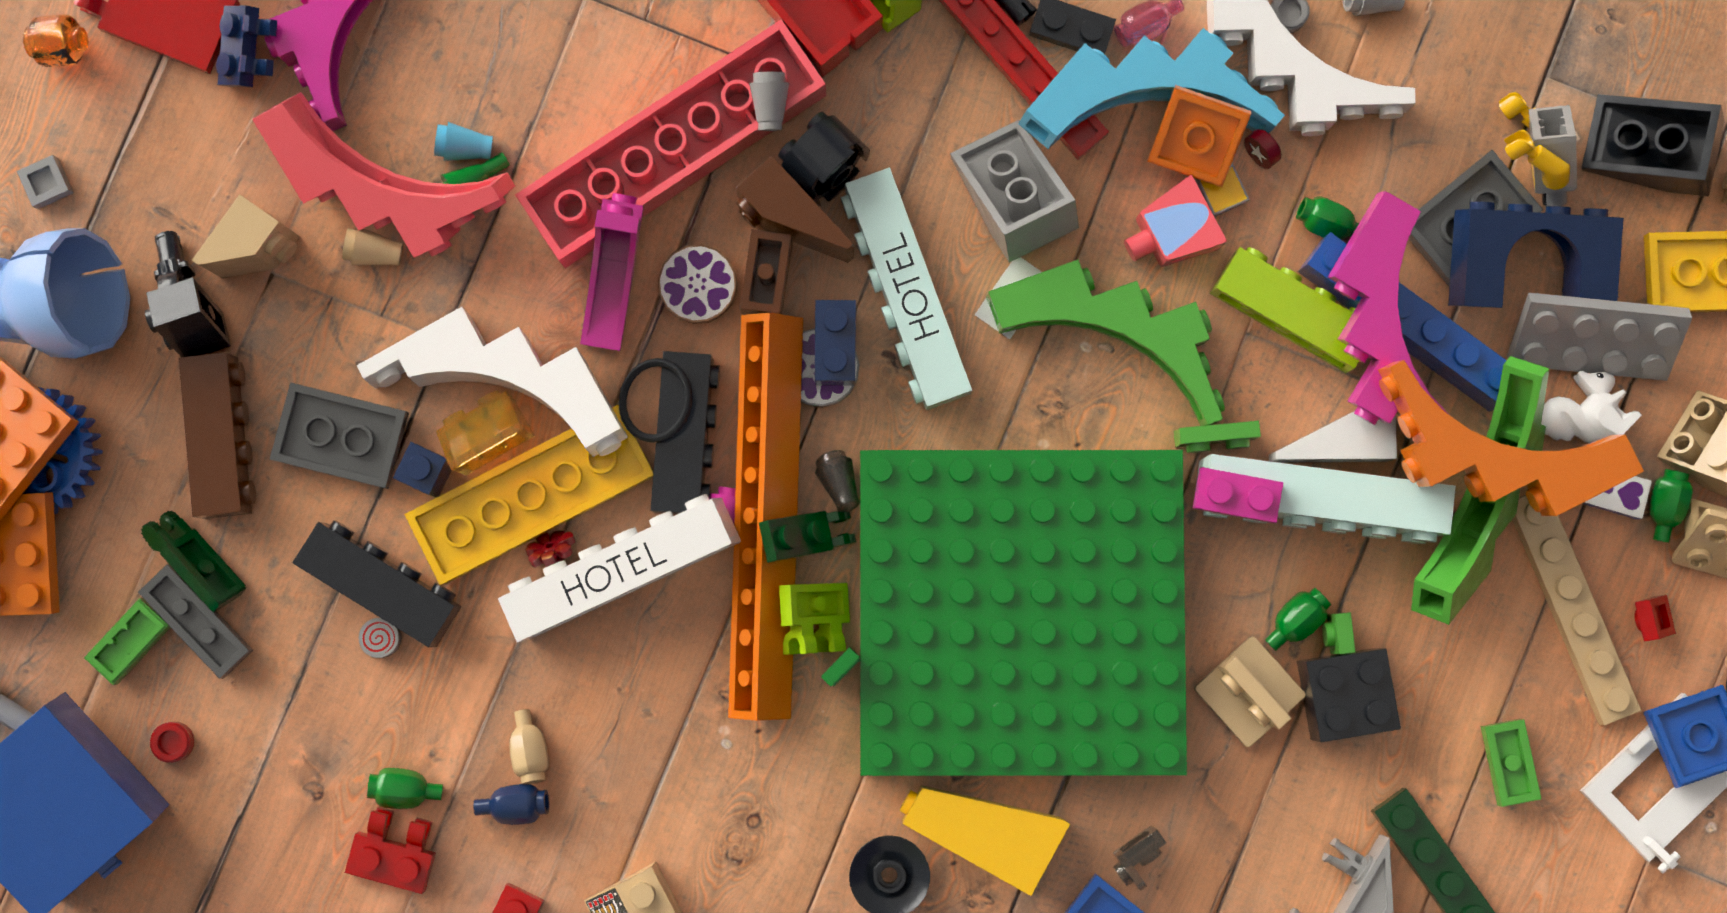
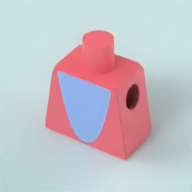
[1124,175,1227,267]

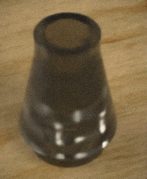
[815,450,860,512]

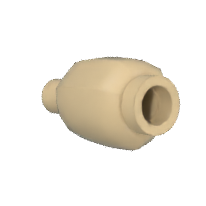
[509,709,549,784]

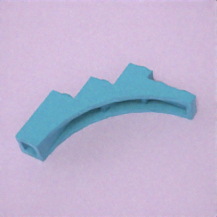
[1018,28,1285,149]

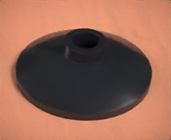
[849,835,930,913]

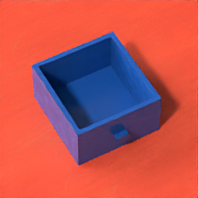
[0,692,170,913]

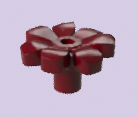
[525,530,576,568]

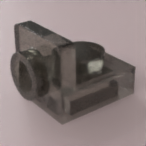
[1113,825,1166,891]

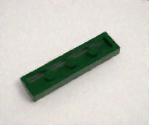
[1371,788,1495,913]

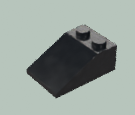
[1582,94,1725,196]

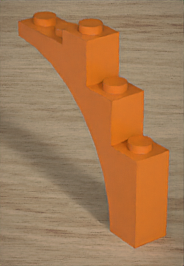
[1378,360,1644,516]

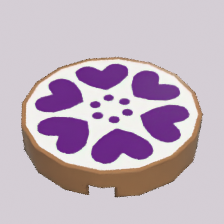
[658,244,737,324]

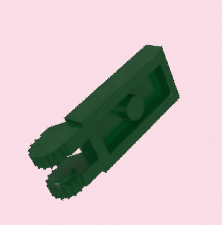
[759,509,856,563]
[141,511,246,613]

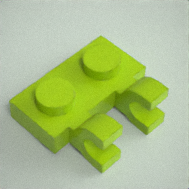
[779,583,850,655]

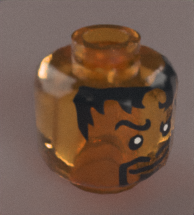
[23,14,89,67]

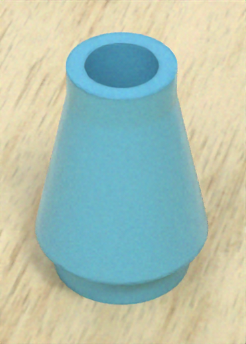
[434,122,493,161]

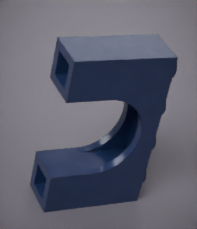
[1448,202,1624,308]

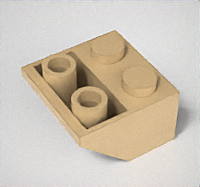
[1657,390,1727,497]

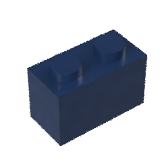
[815,300,856,386]

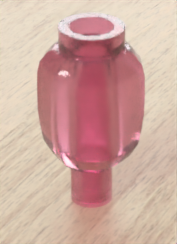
[1114,0,1184,47]

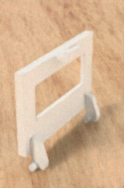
[1579,693,1727,874]

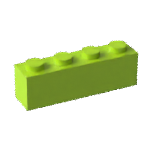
[1210,247,1359,373]

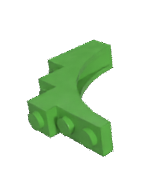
[986,260,1225,426]
[1411,356,1550,625]

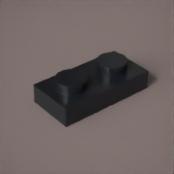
[1029,0,1116,54]

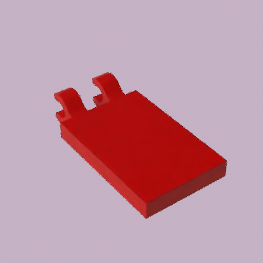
[73,0,240,74]

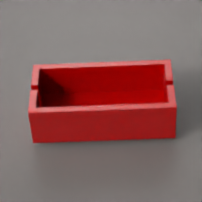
[757,0,883,78]

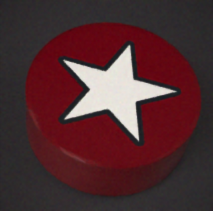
[1244,129,1282,169]

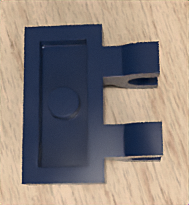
[216,5,277,87]

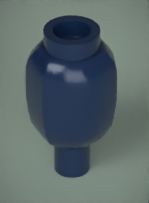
[473,784,550,825]

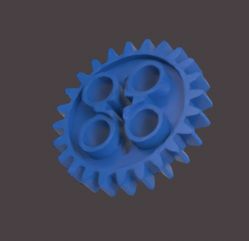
[23,387,103,515]

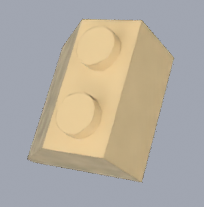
[192,194,300,278]

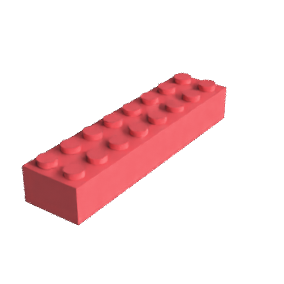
[515,19,827,269]

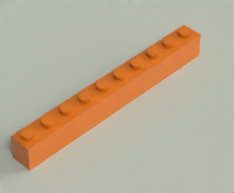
[728,313,803,721]

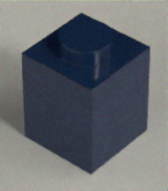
[393,442,456,498]

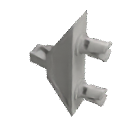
[1289,834,1394,913]

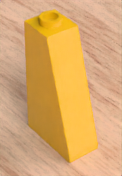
[899,785,1070,896]

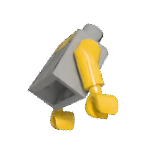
[1499,92,1577,206]

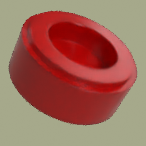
[150,722,194,763]

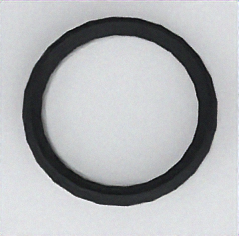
[619,358,693,443]

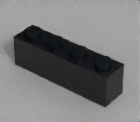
[650,351,720,514]
[292,520,462,647]

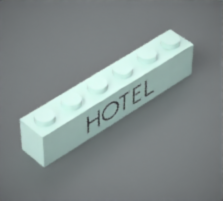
[840,167,972,410]

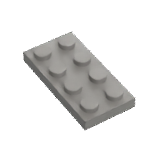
[1507,292,1692,381]

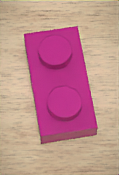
[1193,467,1283,524]

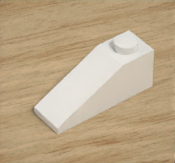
[1269,411,1397,463]

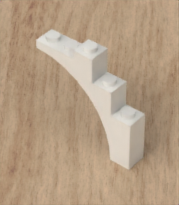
[1207,0,1415,136]

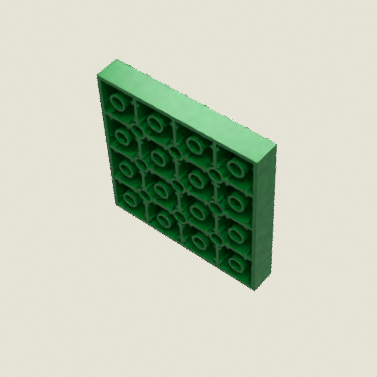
[860,450,1187,776]

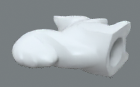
[1541,371,1642,443]

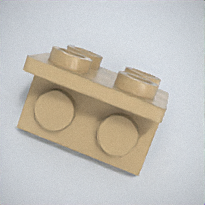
[1672,499,1727,578]
[1194,637,1306,747]

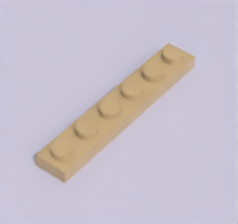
[1512,495,1641,726]

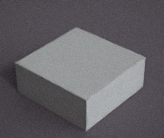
[17,155,74,209]

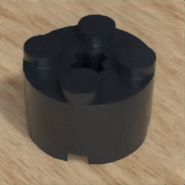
[778,111,870,206]

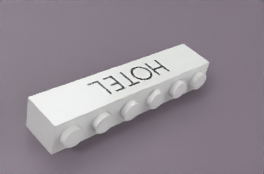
[498,494,741,642]

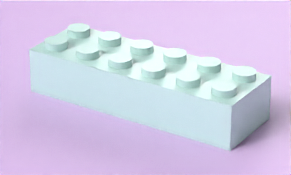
[1195,454,1456,544]

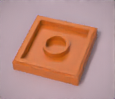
[1147,85,1251,187]

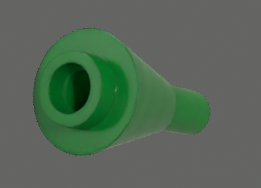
[440,152,510,184]

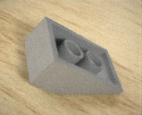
[950,120,1079,262]

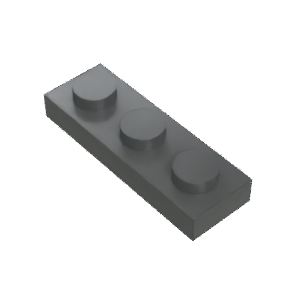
[138,564,253,679]

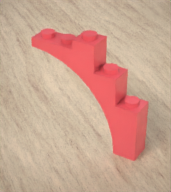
[252,92,515,258]

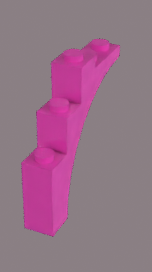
[1327,191,1448,425]

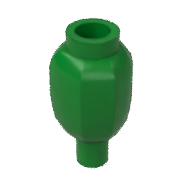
[1296,196,1359,240]
[1649,469,1693,543]
[1265,587,1331,651]
[367,768,443,809]

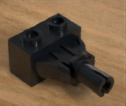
[145,231,231,357]

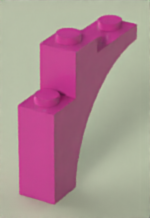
[264,0,373,131]
[580,193,644,351]

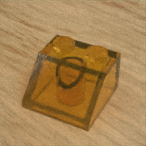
[436,390,535,475]

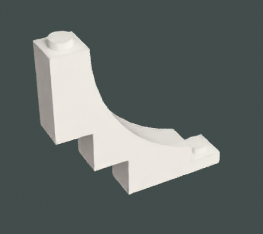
[356,307,628,457]

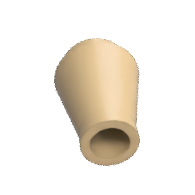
[342,228,403,266]

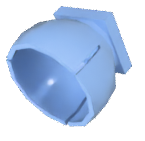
[0,228,130,359]

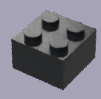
[1297,648,1401,742]

